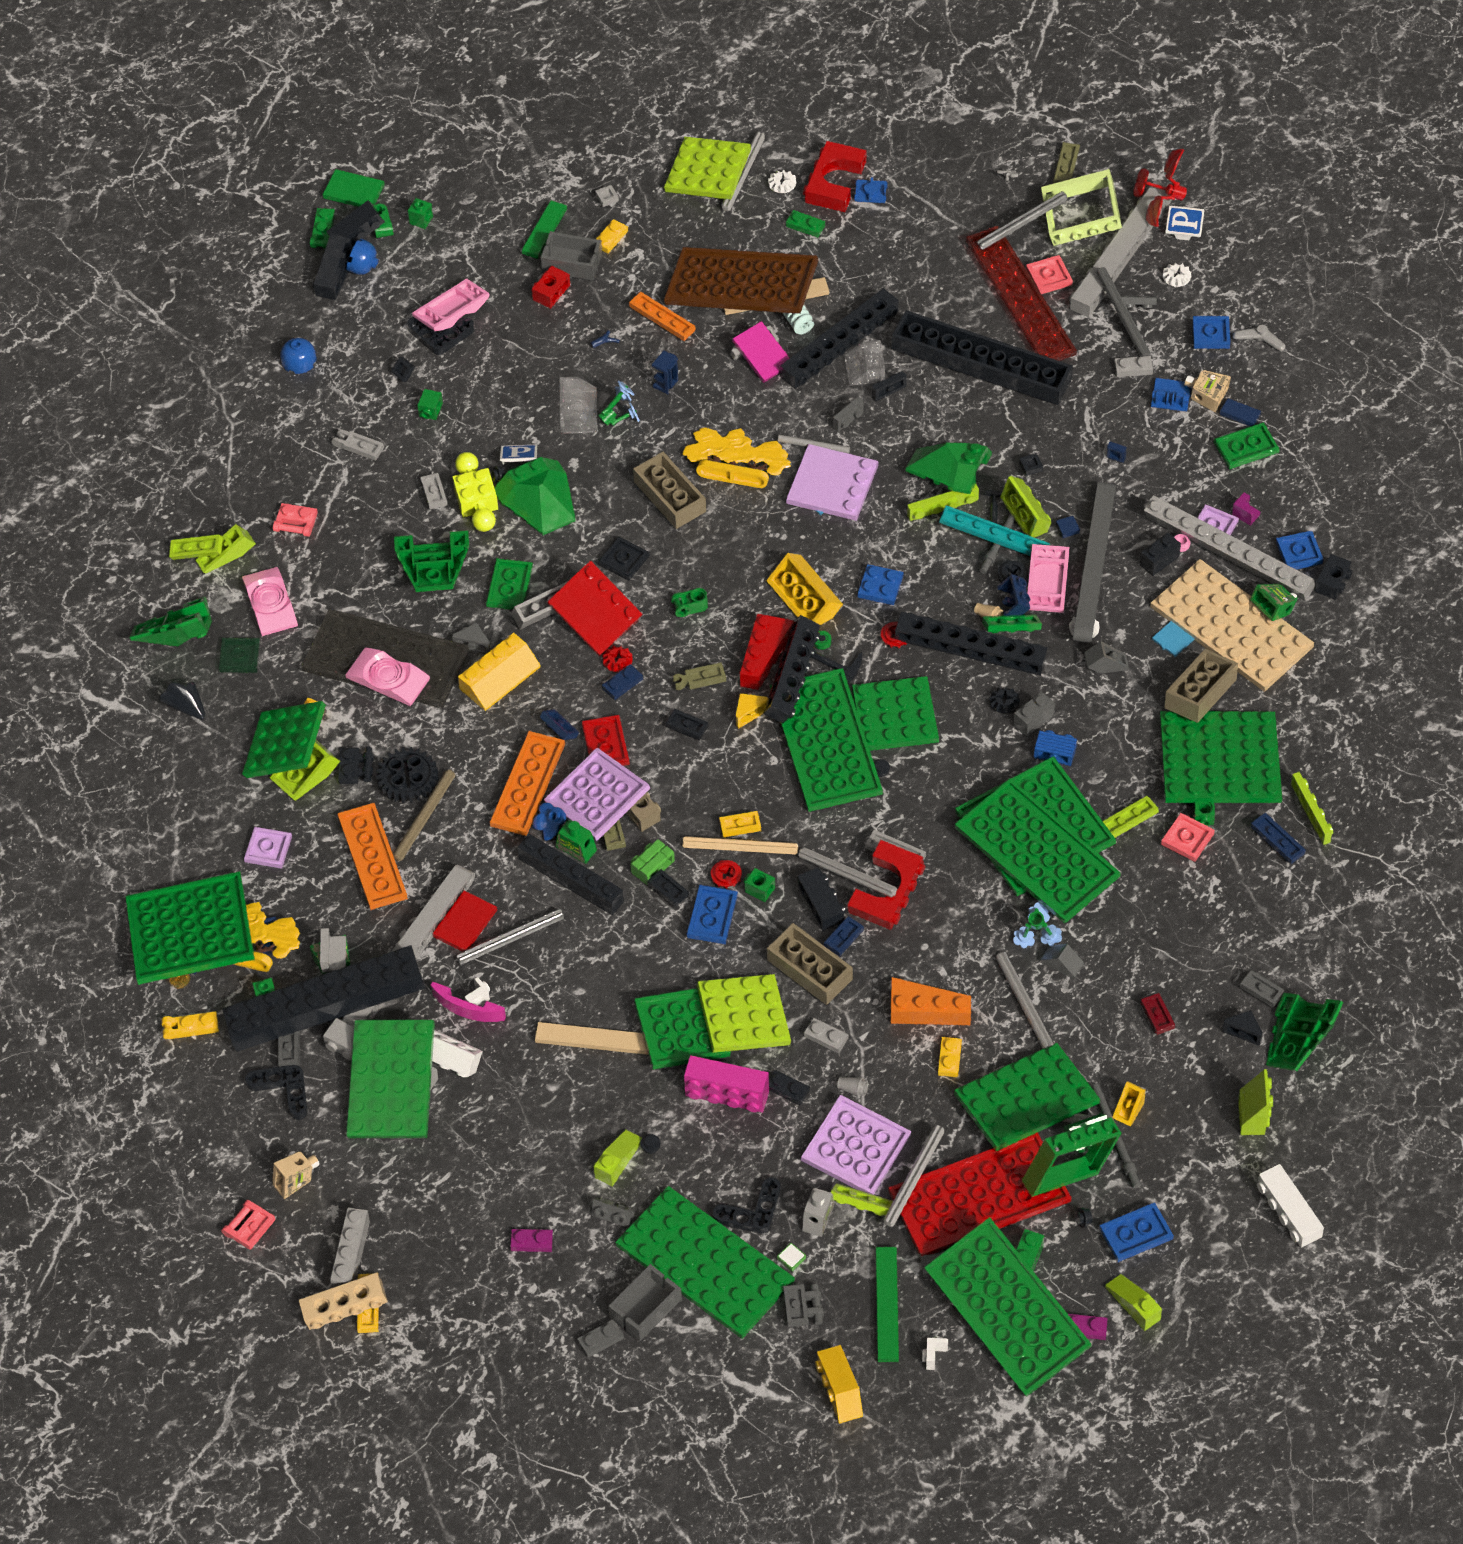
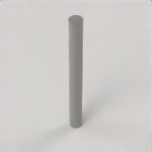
[778,435,850,454]

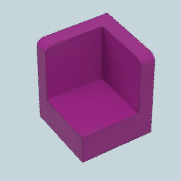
[1232,492,1261,526]

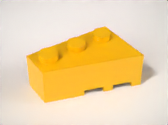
[815,1345,863,1424]

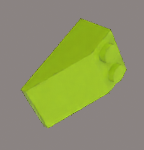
[270,740,340,801]

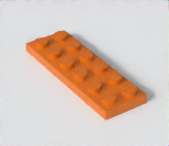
[490,731,565,836]
[337,803,408,910]

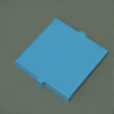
[1152,621,1194,657]

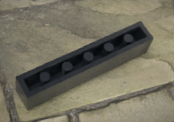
[517,834,624,916]

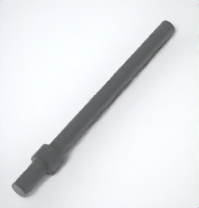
[979,512,1015,574]
[1092,1083,1141,1188]

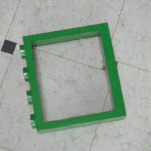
[1022,1117,1122,1197]

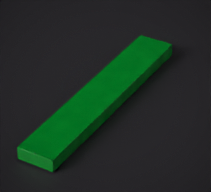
[876,1247,899,1362]

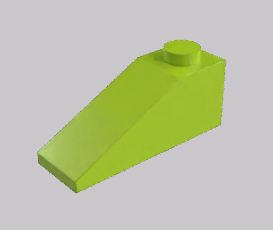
[196,524,256,574]
[594,1130,642,1187]
[1105,1274,1162,1331]

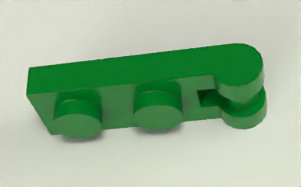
[310,208,335,249]

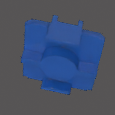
[854,177,888,203]

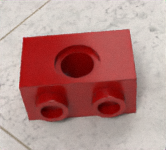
[531,266,570,309]

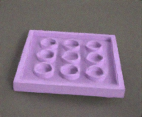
[786,444,878,521]
[544,748,650,841]
[801,1095,911,1195]

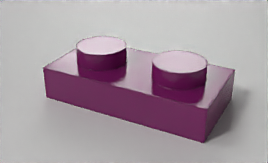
[511,1229,553,1252]
[1068,1314,1108,1340]

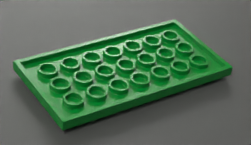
[770,668,883,812]
[955,778,1121,924]
[616,1186,795,1339]
[924,1217,1092,1397]

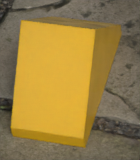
[736,693,768,729]
[1113,1081,1146,1126]

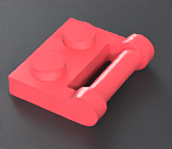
[273,503,318,537]
[221,1200,275,1250]

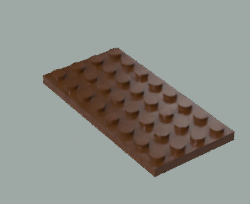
[664,247,819,314]

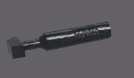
[984,490,1002,524]

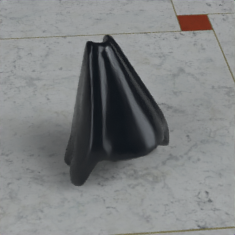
[159,682,205,720]

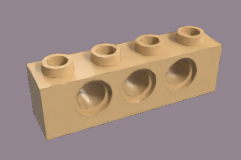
[299,1273,388,1330]

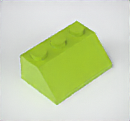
[1000,476,1051,538]

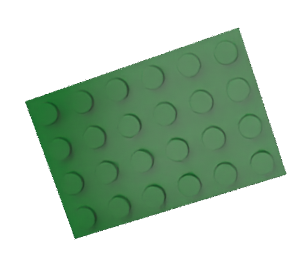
[347,1020,435,1138]
[954,1043,1100,1151]

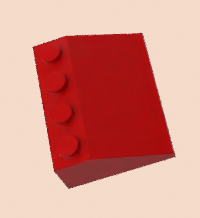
[547,561,643,656]

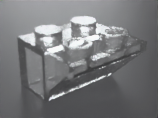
[845,340,885,385]

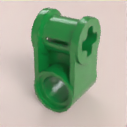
[374,204,394,238]
[671,588,708,617]

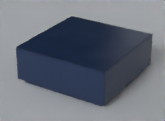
[1106,442,1127,463]
[1056,516,1080,538]

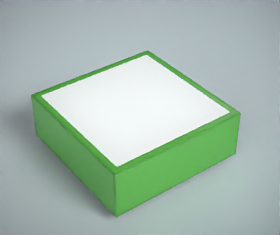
[777,1243,806,1272]

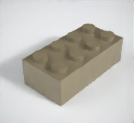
[633,452,706,529]
[1165,649,1238,723]
[767,923,853,1005]

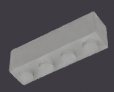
[511,581,568,629]
[330,1208,370,1288]

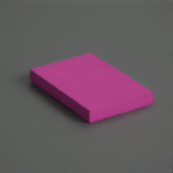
[732,321,790,383]

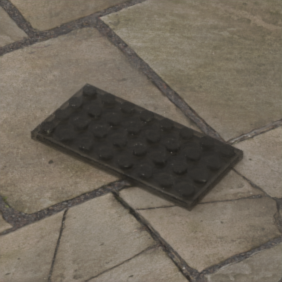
[301,609,469,709]

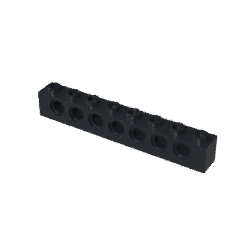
[780,288,899,389]
[895,611,1048,676]

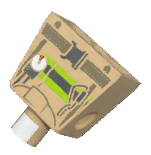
[1184,370,1231,412]
[273,1152,319,1199]

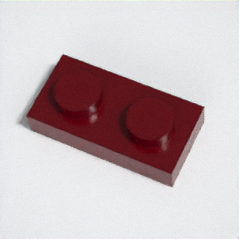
[1140,993,1175,1035]

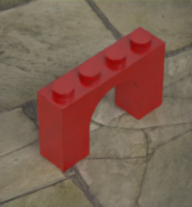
[803,141,867,212]
[847,840,925,930]

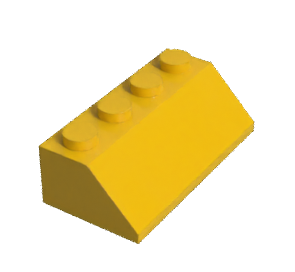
[766,553,843,625]
[458,633,540,711]

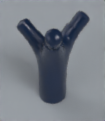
[590,330,620,349]

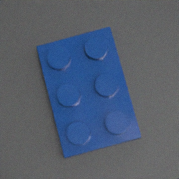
[687,885,738,944]
[1099,1202,1174,1262]

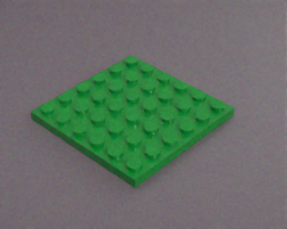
[1160,711,1282,803]
[955,756,1116,896]
[125,871,255,985]

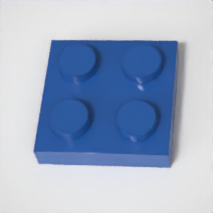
[1192,316,1230,349]
[1276,531,1324,570]
[858,564,904,605]

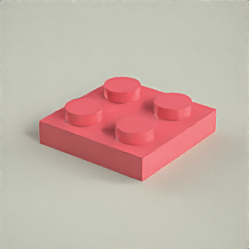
[1026,255,1073,295]
[1161,813,1215,862]

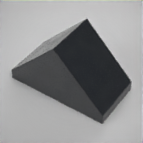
[1222,1010,1263,1046]

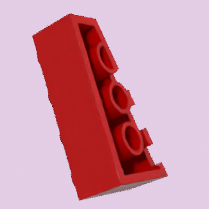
[740,614,794,690]

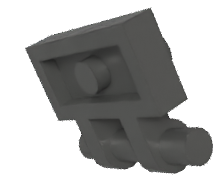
[783,1284,824,1327]

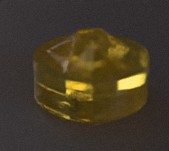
[170,974,190,989]

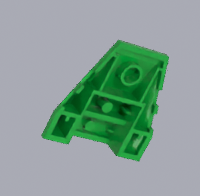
[906,443,992,494]
[494,457,576,535]
[394,531,469,592]
[130,596,212,647]
[1266,993,1343,1071]

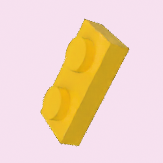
[596,219,628,253]
[719,811,761,837]
[938,1037,962,1077]

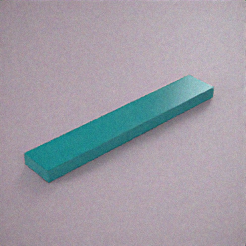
[939,505,1050,556]

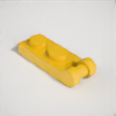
[161,1011,219,1039]

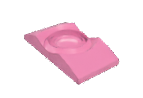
[412,279,489,331]
[1028,544,1069,613]
[242,567,298,636]
[345,648,430,706]

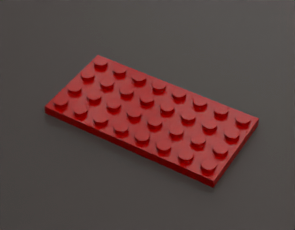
[888,1132,1071,1257]

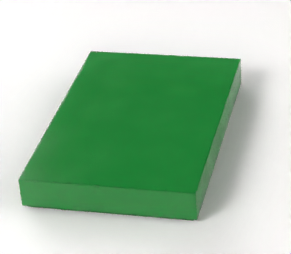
[323,169,385,207]
[1214,422,1280,469]
[486,558,533,610]

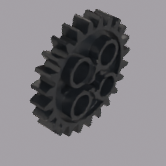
[376,747,438,803]

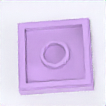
[1197,504,1239,535]
[244,827,292,869]

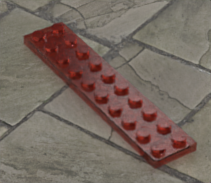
[966,226,1077,361]

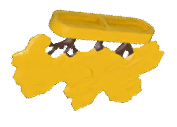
[683,428,791,488]
[234,902,300,972]

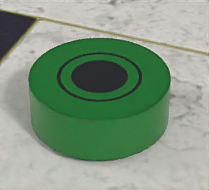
[814,631,831,650]

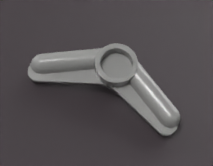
[1233,325,1285,351]

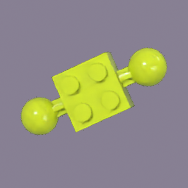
[453,452,498,532]

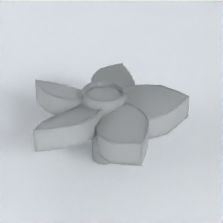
[997,169,1018,181]

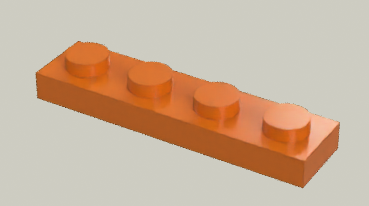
[629,292,696,341]

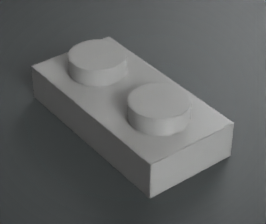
[1115,356,1153,377]
[421,473,447,509]
[804,1018,849,1053]

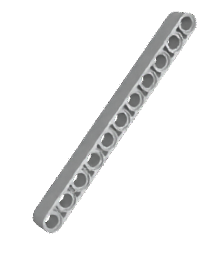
[342,864,475,1027]

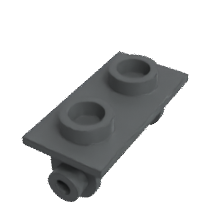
[591,1197,635,1228]

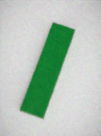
[522,200,567,259]

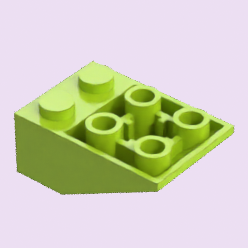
[1238,1069,1273,1135]

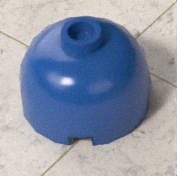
[347,238,379,275]
[280,338,317,374]

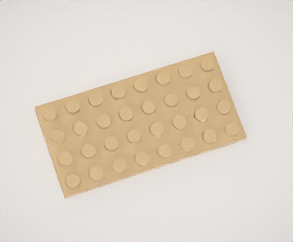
[1150,559,1314,692]

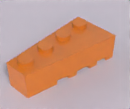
[891,977,971,1025]

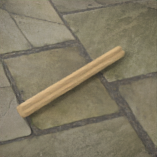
[683,836,798,854]

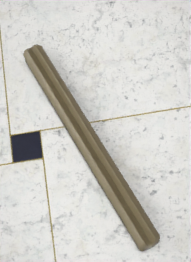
[393,769,455,861]

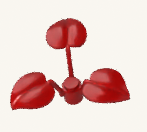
[1133,149,1187,227]

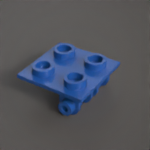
[1151,378,1191,412]

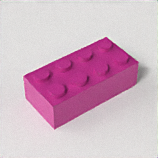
[684,1055,769,1113]

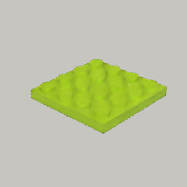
[664,136,751,200]
[697,974,791,1053]

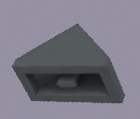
[452,623,490,654]
[1040,944,1084,979]

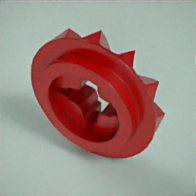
[881,622,907,648]
[603,645,633,672]
[711,860,742,889]

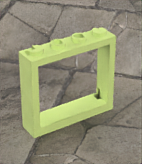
[1041,169,1122,246]

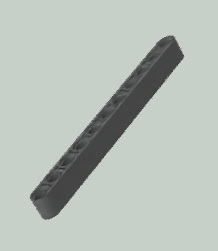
[1073,482,1116,643]

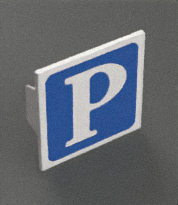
[1166,206,1204,240]
[500,444,537,465]

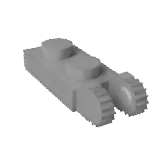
[332,429,384,461]

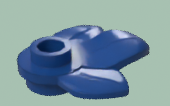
[532,803,566,841]

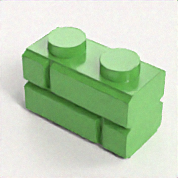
[631,839,675,885]

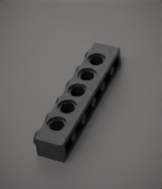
[763,615,820,723]

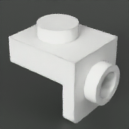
[465,977,490,1007]
[922,1336,948,1370]

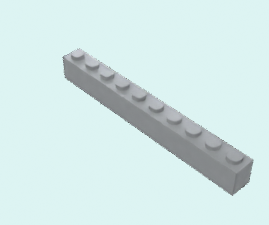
[1069,180,1172,317]
[1144,495,1315,601]

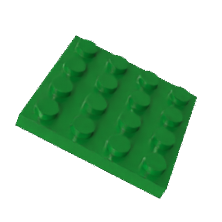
[852,676,939,751]
[242,701,326,778]
[634,988,731,1070]

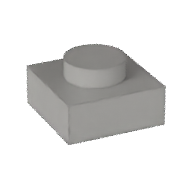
[595,185,619,207]

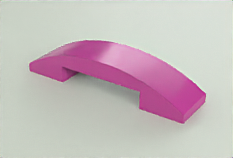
[431,982,506,1022]

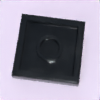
[598,536,650,581]

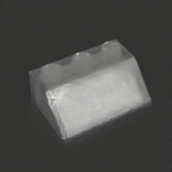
[560,377,597,434]

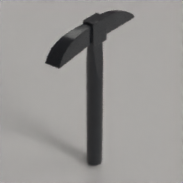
[811,651,862,684]

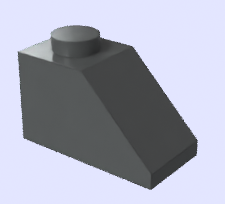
[1084,641,1129,674]

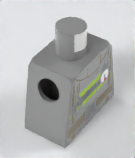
[802,1188,834,1237]

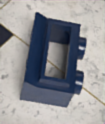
[652,350,678,395]
[997,574,1031,616]

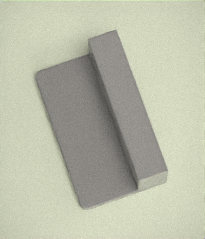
[320,928,346,973]

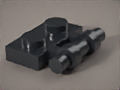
[338,746,374,784]

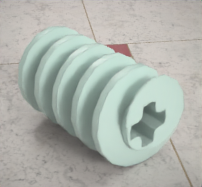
[783,305,814,334]

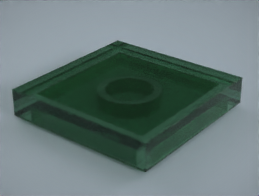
[219,638,260,673]

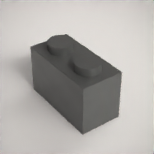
[1014,691,1055,737]

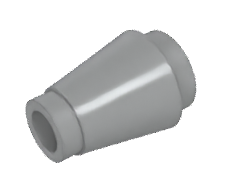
[837,1077,868,1097]

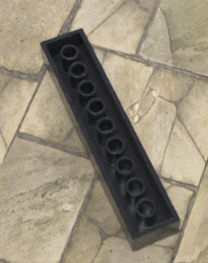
[892,310,1073,405]
[222,945,426,1052]

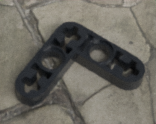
[407,317,474,355]
[245,1065,308,1120]
[713,1177,781,1233]

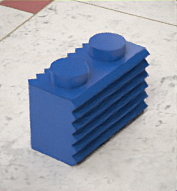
[1034,730,1077,766]

